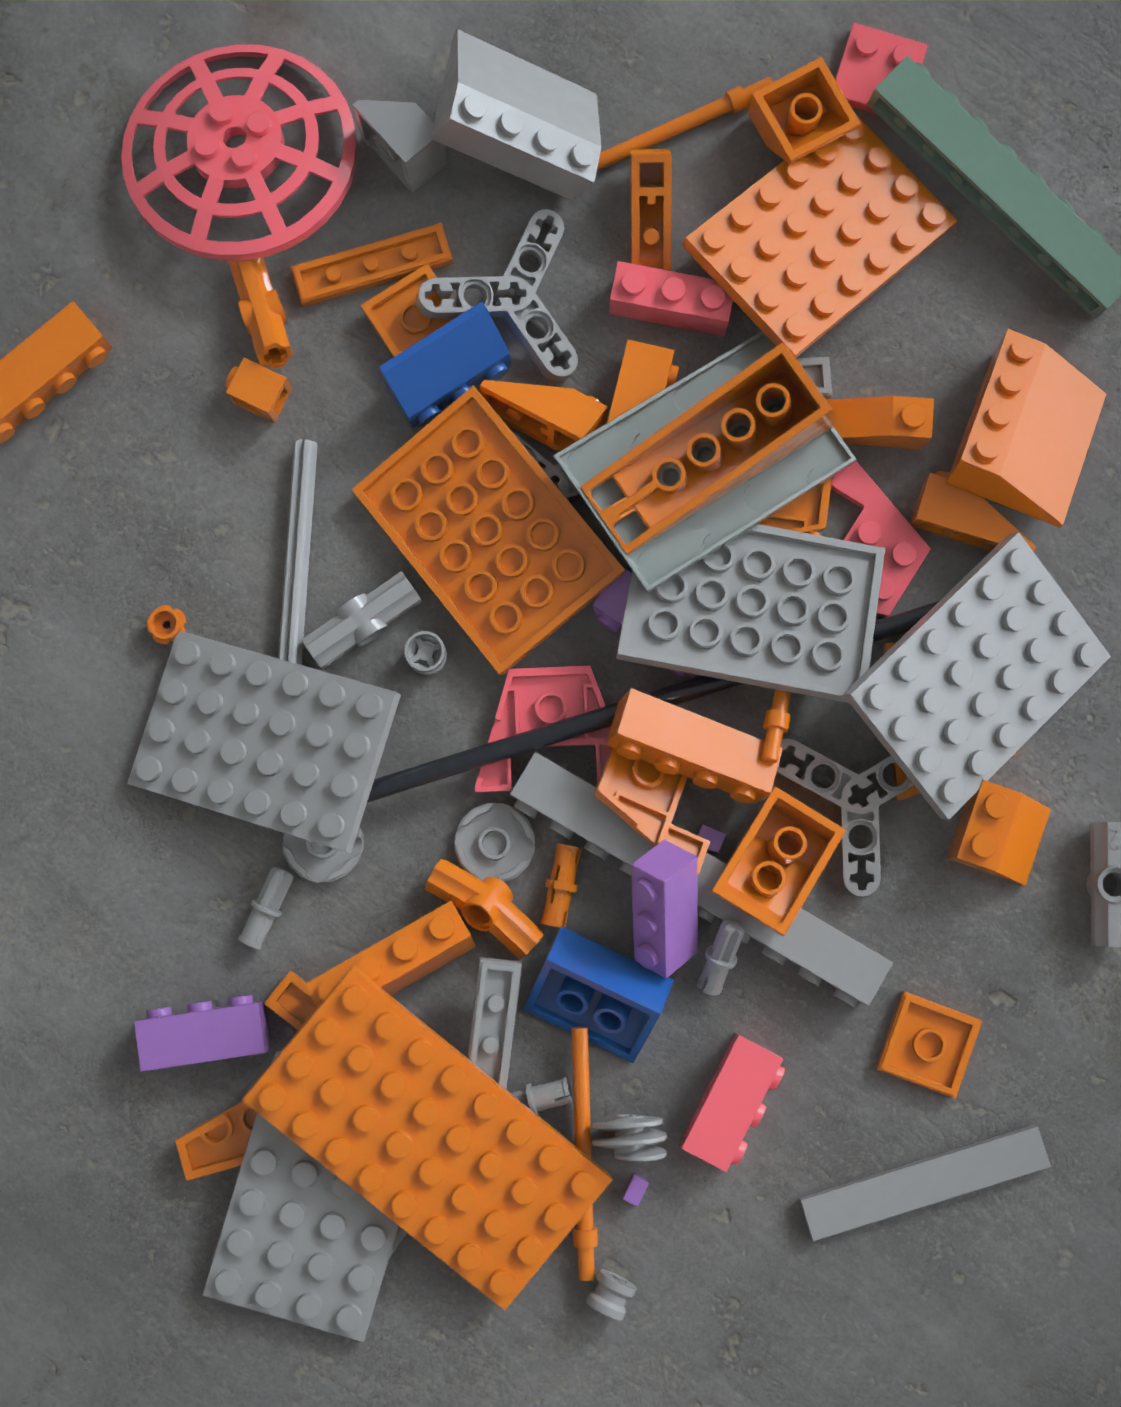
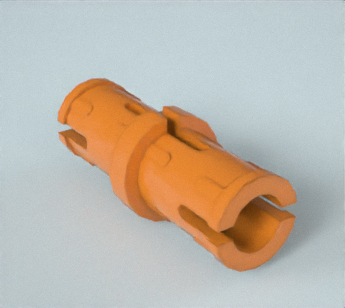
[540,843,582,928]

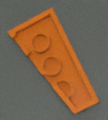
[175,1101,257,1181]

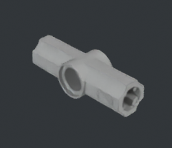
[301,571,422,669]
[1086,822,1121,947]

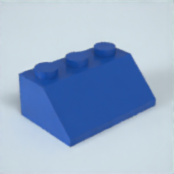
[379,301,511,428]
[522,926,674,1063]

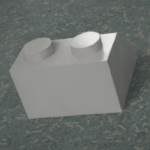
[353,100,448,194]

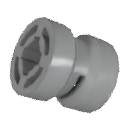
[404,631,448,676]

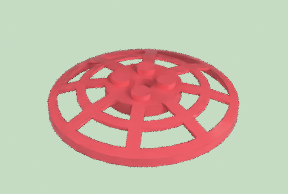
[121,45,358,261]

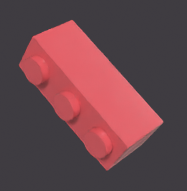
[609,261,733,337]
[679,1032,785,1173]

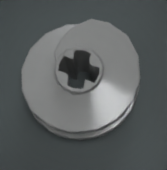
[592,1114,667,1161]

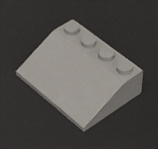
[431,29,601,200]

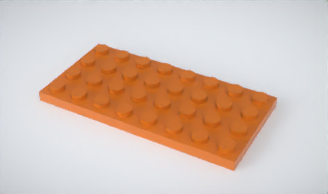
[242,965,613,1310]

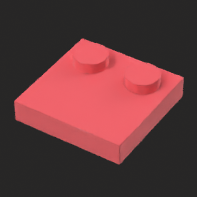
[836,23,928,115]

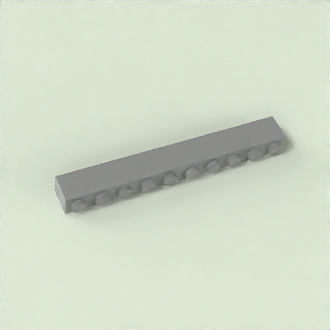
[510,752,893,1008]

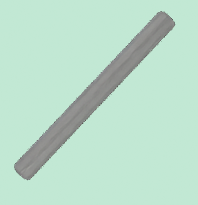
[278,439,318,665]

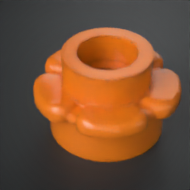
[147,605,186,645]

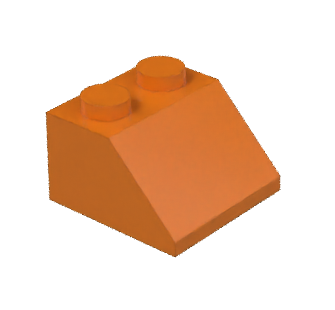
[747,57,861,164]
[947,780,1051,886]

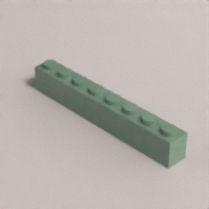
[867,56,1121,320]

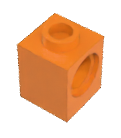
[225,357,293,423]

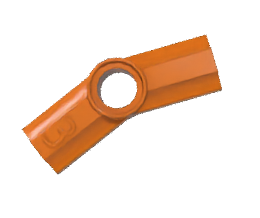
[228,258,293,369]
[425,859,543,960]

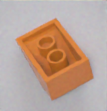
[711,786,846,936]

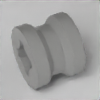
[586,1269,637,1321]

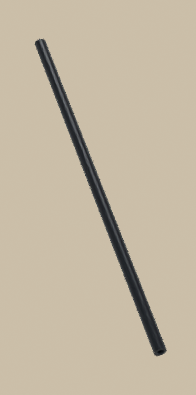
[367,601,939,803]

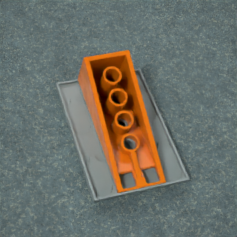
[553,331,857,592]

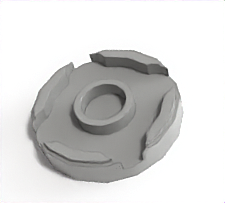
[455,803,535,882]
[282,826,364,883]

